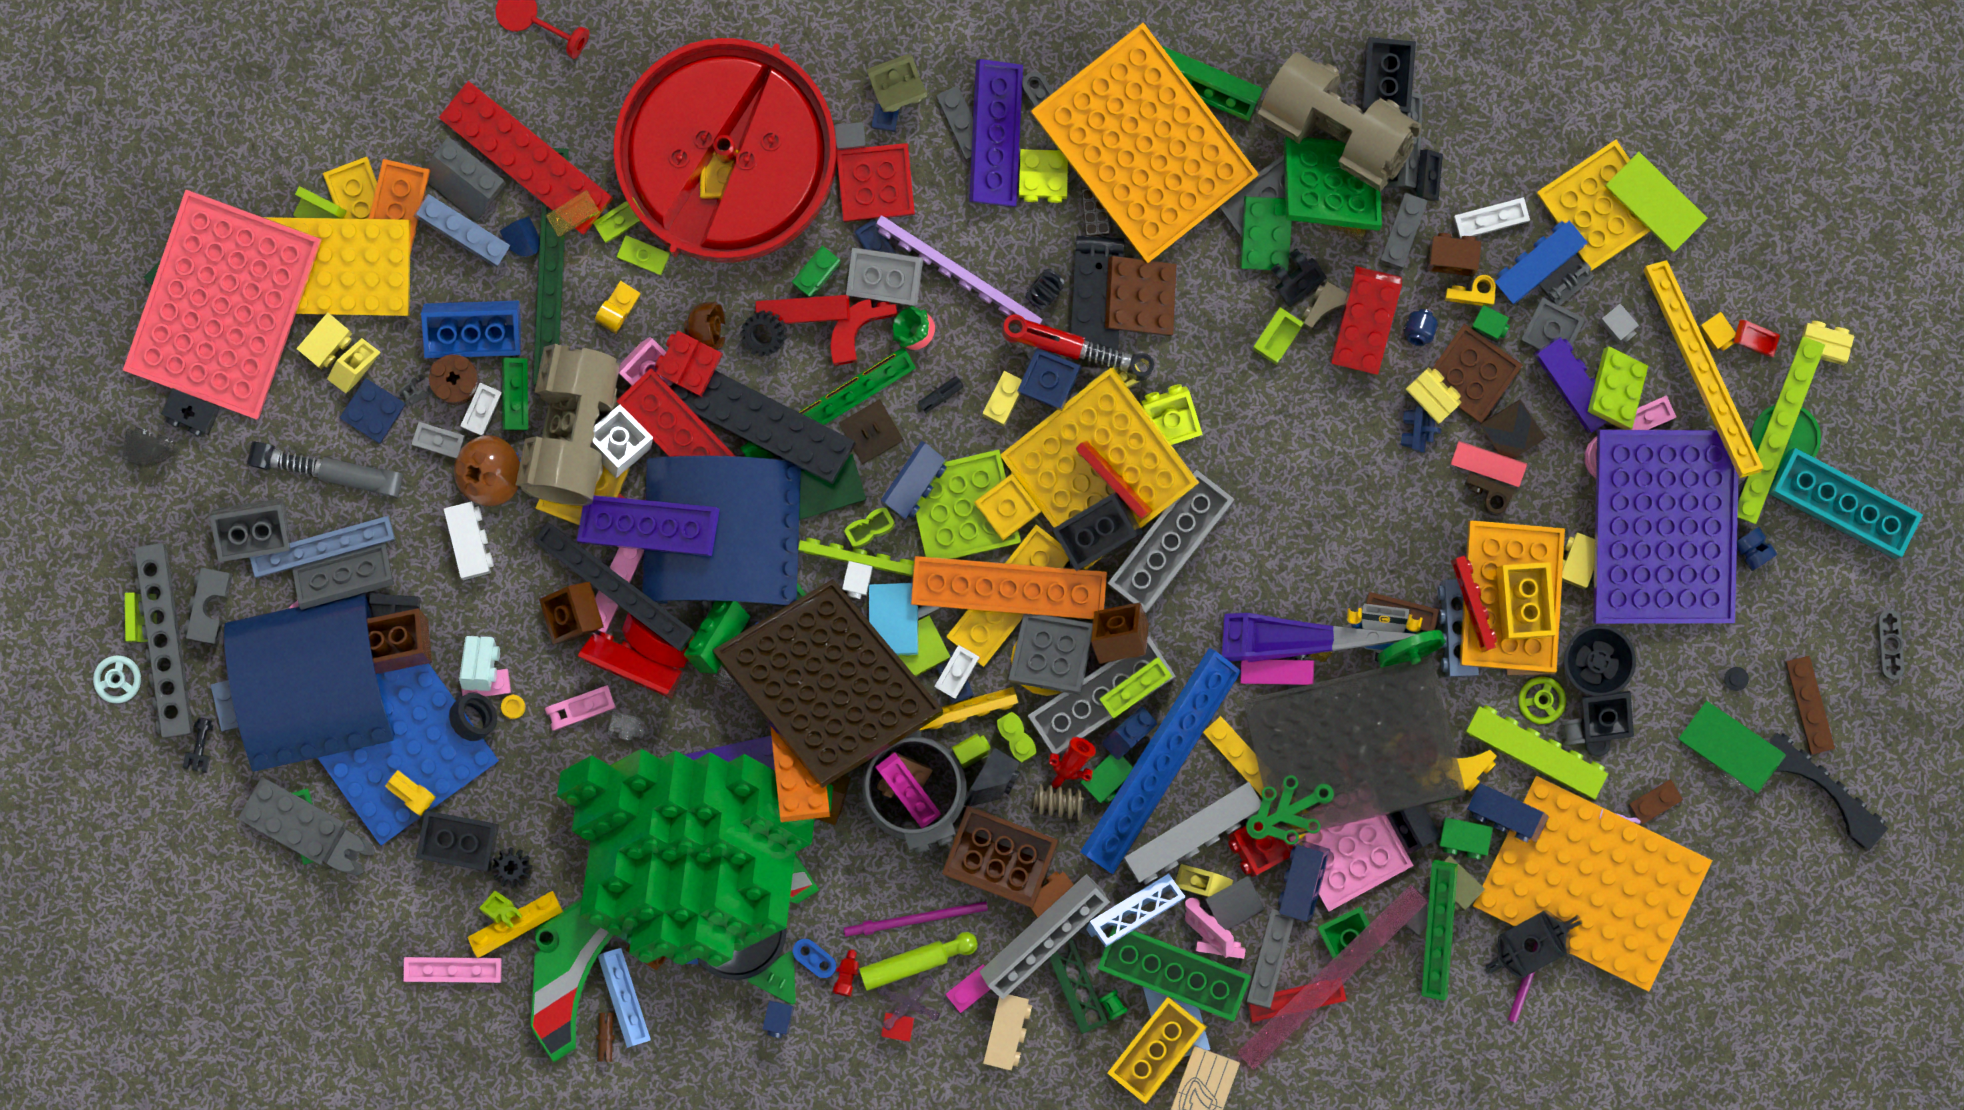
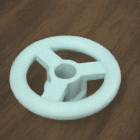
[93,655,141,703]

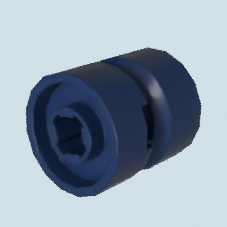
[1737,527,1778,571]

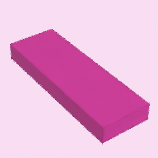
[1241,660,1314,685]

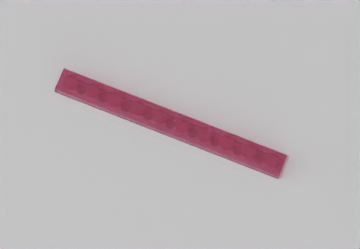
[1237,884,1428,1069]

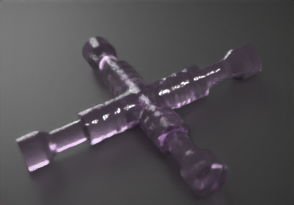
[877,975,940,1030]

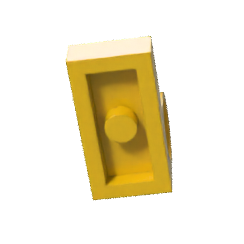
[1444,275,1496,307]
[595,281,641,334]

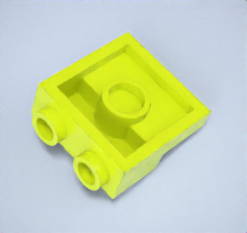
[1019,149,1068,203]
[1141,384,1203,445]

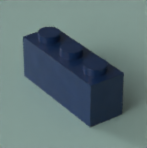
[1467,783,1549,843]
[1278,841,1330,922]

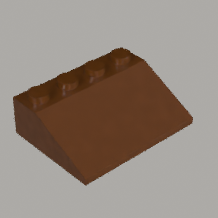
[942,806,1060,908]

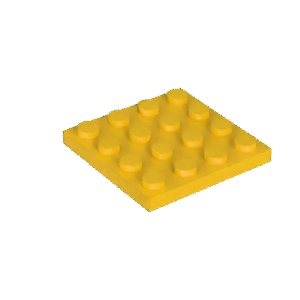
[1536,140,1651,272]

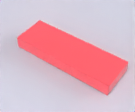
[1451,441,1527,487]

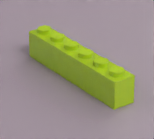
[1464,705,1608,800]

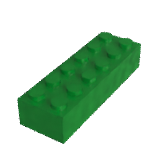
[1097,926,1252,1022]

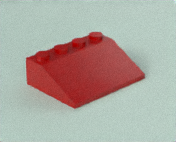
[578,632,683,699]

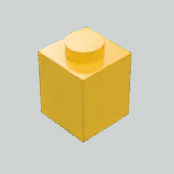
[1699,312,1736,351]

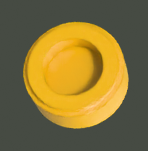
[501,695,526,719]

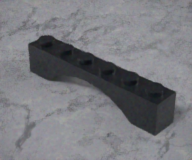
[1768,733,1888,851]

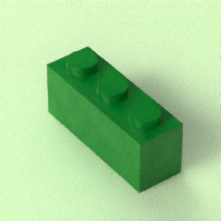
[684,601,750,674]

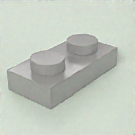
[412,422,465,459]

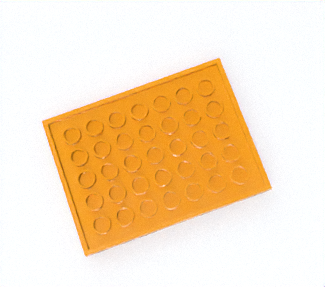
[1030,23,1259,263]
[1473,776,1713,992]

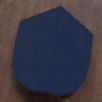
[500,216,540,257]

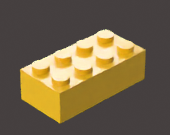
[1108,997,1207,1104]

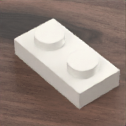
[461,383,502,436]
[934,645,980,699]

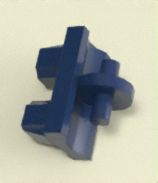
[1401,406,1442,453]

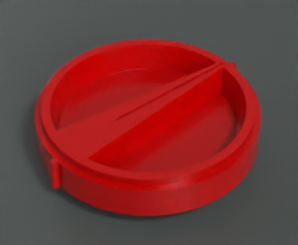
[614,38,837,263]

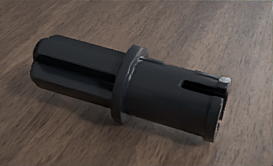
[918,376,964,414]

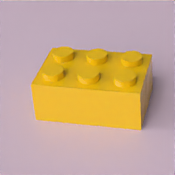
[1496,562,1556,640]

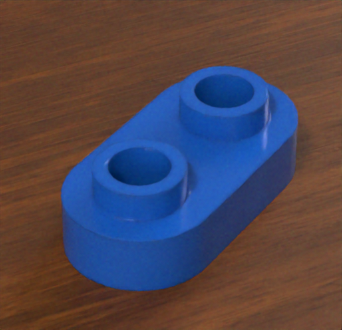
[793,939,836,978]

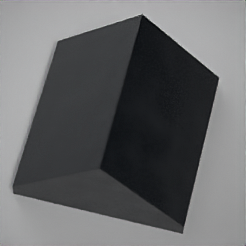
[1580,691,1634,743]

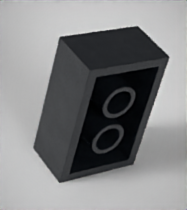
[1052,492,1143,571]
[416,810,499,872]

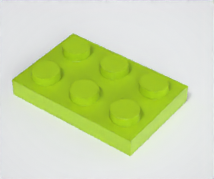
[1587,346,1648,430]

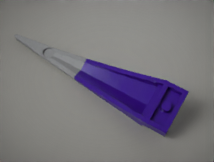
[1222,613,1416,662]

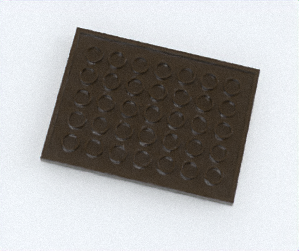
[713,579,943,788]

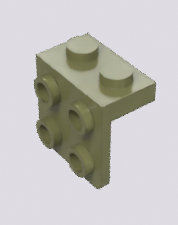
[866,53,928,112]

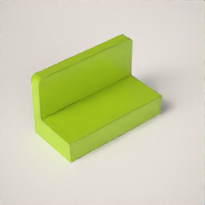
[293,186,347,219]
[125,593,157,642]

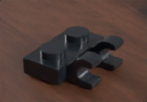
[1271,248,1327,307]

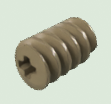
[1032,784,1084,821]

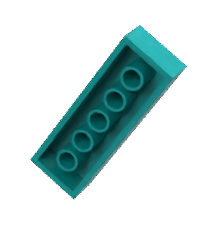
[1768,448,1923,559]

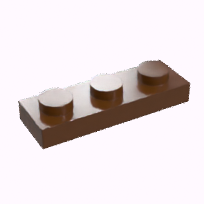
[1366,592,1439,632]

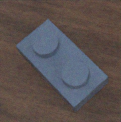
[211,680,239,732]

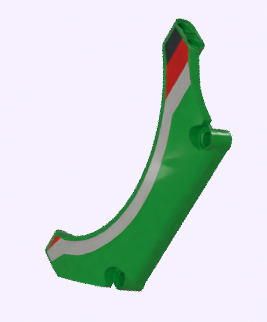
[530,853,819,1063]

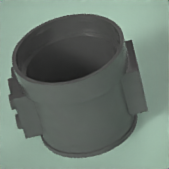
[862,730,966,854]

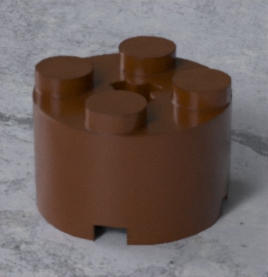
[429,354,480,405]

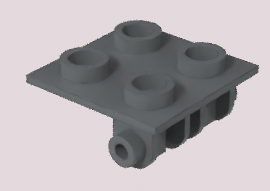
[1539,254,1595,306]

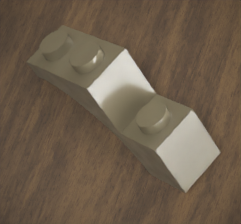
[1302,282,1348,330]

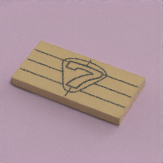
[1170,1045,1240,1110]

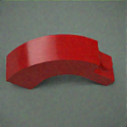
[831,299,897,366]
[622,612,694,668]

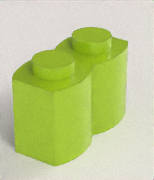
[844,508,895,549]
[997,712,1036,763]
[952,733,991,769]

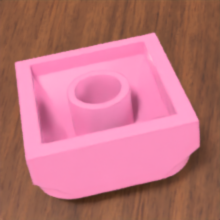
[619,337,673,387]

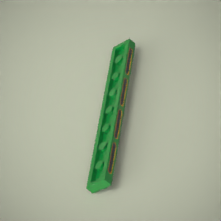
[740,347,916,459]

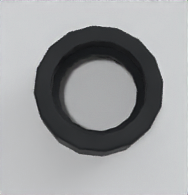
[449,693,498,741]

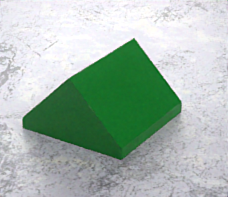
[1318,906,1383,971]

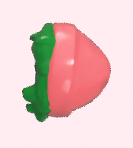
[892,305,935,350]

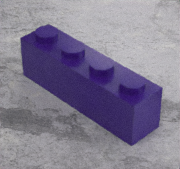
[1533,337,1607,433]

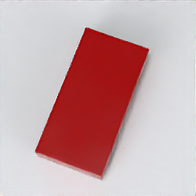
[1733,320,1780,358]

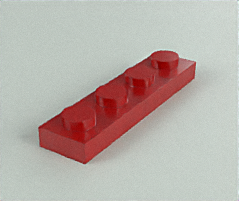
[1451,556,1497,652]

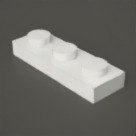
[1454,197,1530,239]

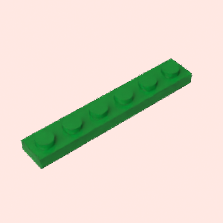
[1421,860,1458,1001]

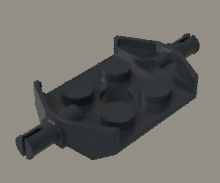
[1486,910,1583,979]

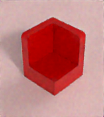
[881,1013,915,1042]

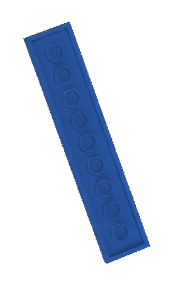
[1080,648,1241,874]

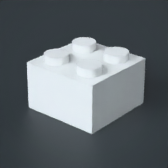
[590,405,653,478]

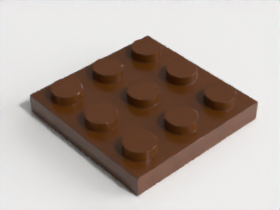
[1105,256,1177,336]
[1431,324,1523,423]

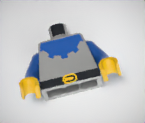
[1347,603,1423,662]

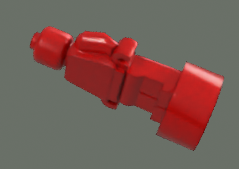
[832,949,859,997]

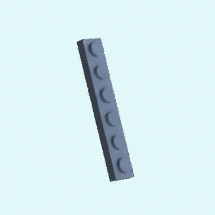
[250,516,395,578]

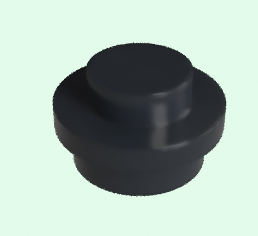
[1724,667,1749,691]

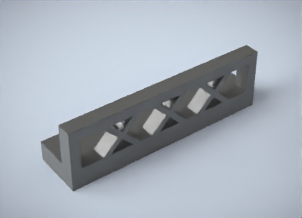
[1384,92,1423,189]

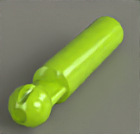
[859,932,978,991]

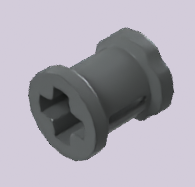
[1561,719,1586,746]

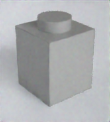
[1599,304,1639,343]

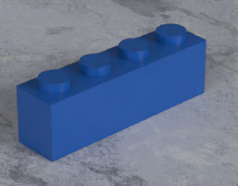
[1495,220,1588,305]

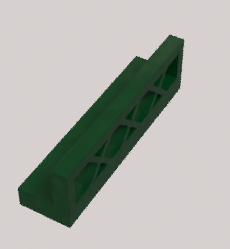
[1049,937,1108,1034]

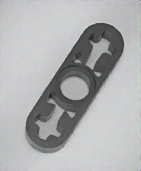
[1877,610,1904,680]

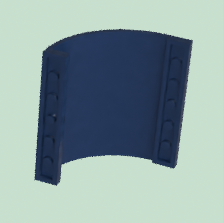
[643,456,801,606]
[224,593,394,772]

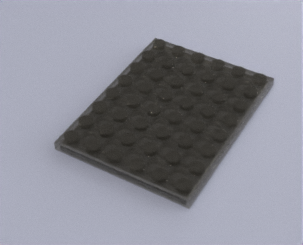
[1243,656,1466,840]

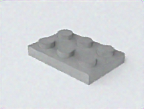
[846,248,923,306]

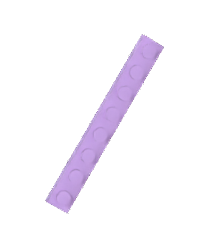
[876,215,1043,324]

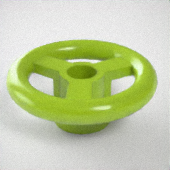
[1518,676,1566,724]

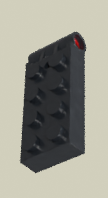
[1071,236,1124,351]

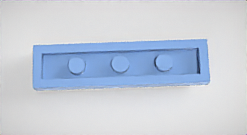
[598,948,651,1048]

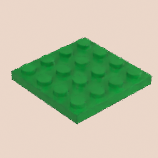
[1284,136,1382,231]

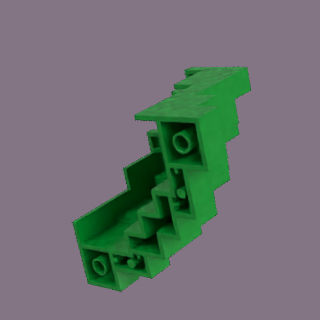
[557,749,834,967]

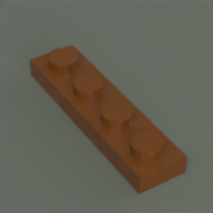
[1785,655,1835,755]

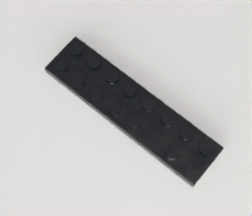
[671,370,856,485]

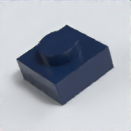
[872,103,899,132]

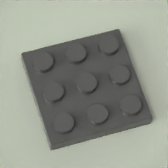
[1009,614,1093,695]

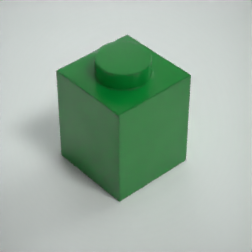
[1471,305,1510,342]

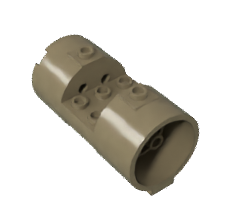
[1258,52,1422,192]
[516,344,620,506]

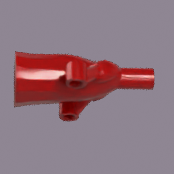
[1049,737,1096,789]

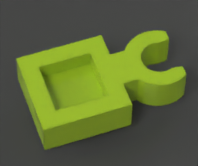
[479,891,522,928]

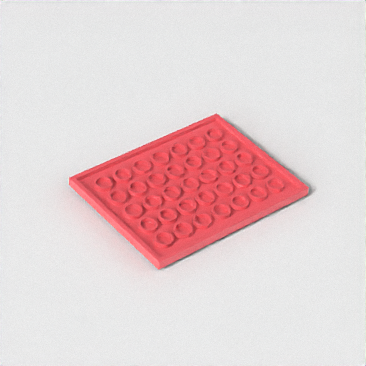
[123,190,322,419]

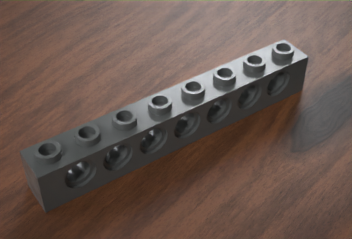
[132,543,194,739]

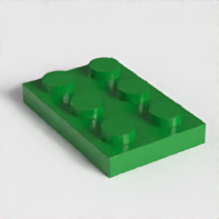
[1239,196,1292,271]

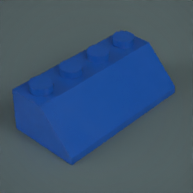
[421,301,521,358]

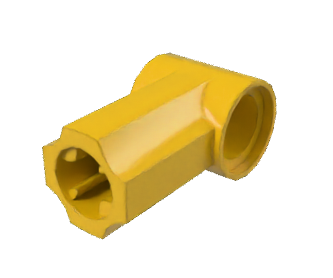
[385,770,436,817]

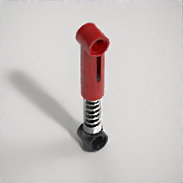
[1002,314,1154,381]

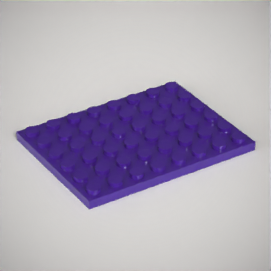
[1593,429,1738,624]

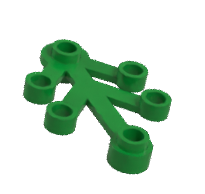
[1246,775,1334,845]

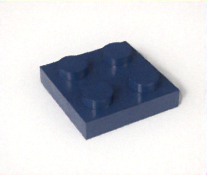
[1017,348,1081,411]
[340,378,406,444]

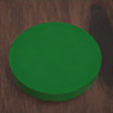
[1750,405,1821,472]
[1377,630,1446,669]

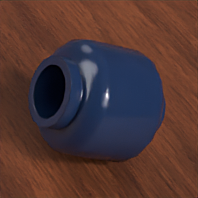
[1404,309,1438,346]

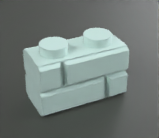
[459,636,500,691]

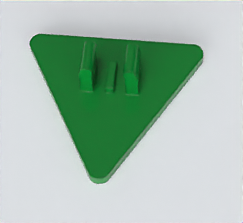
[748,951,796,1005]

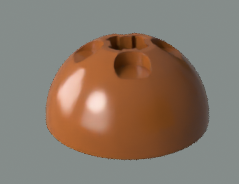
[454,435,520,506]

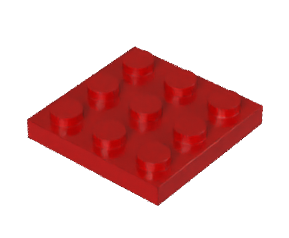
[837,143,915,222]

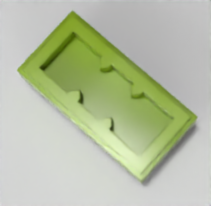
[617,235,670,276]

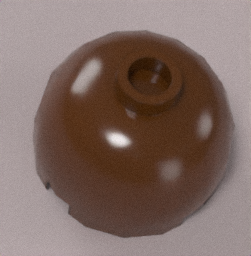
[684,301,725,349]

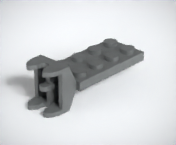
[238,777,375,875]

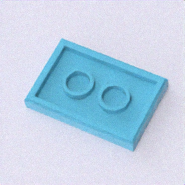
[869,583,918,655]

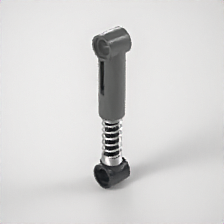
[246,441,404,498]

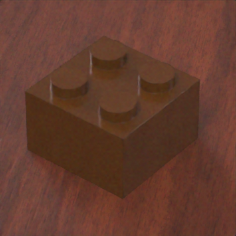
[1426,233,1481,277]
[539,581,604,645]
[1091,602,1149,664]

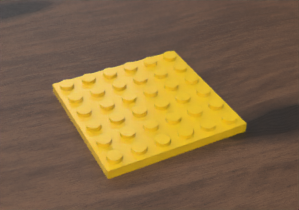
[1000,368,1199,570]

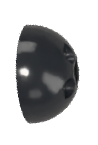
[1564,625,1636,696]

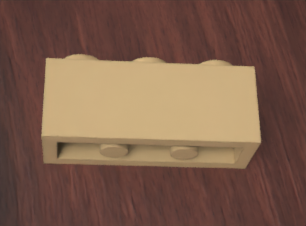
[983,994,1032,1071]

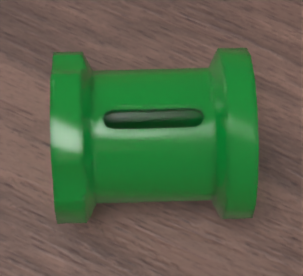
[1098,989,1129,1021]

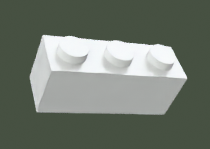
[444,502,494,580]

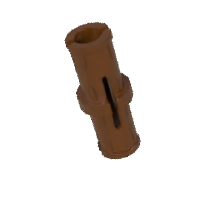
[596,1013,615,1062]

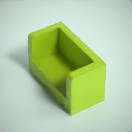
[1252,307,1304,365]

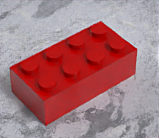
[1331,266,1402,375]

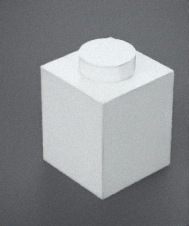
[842,561,873,599]

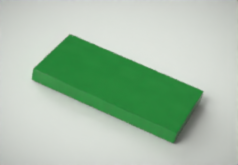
[1678,701,1786,794]

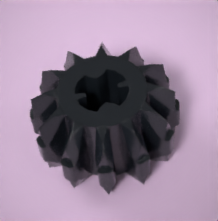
[1025,269,1065,310]
[491,847,533,889]

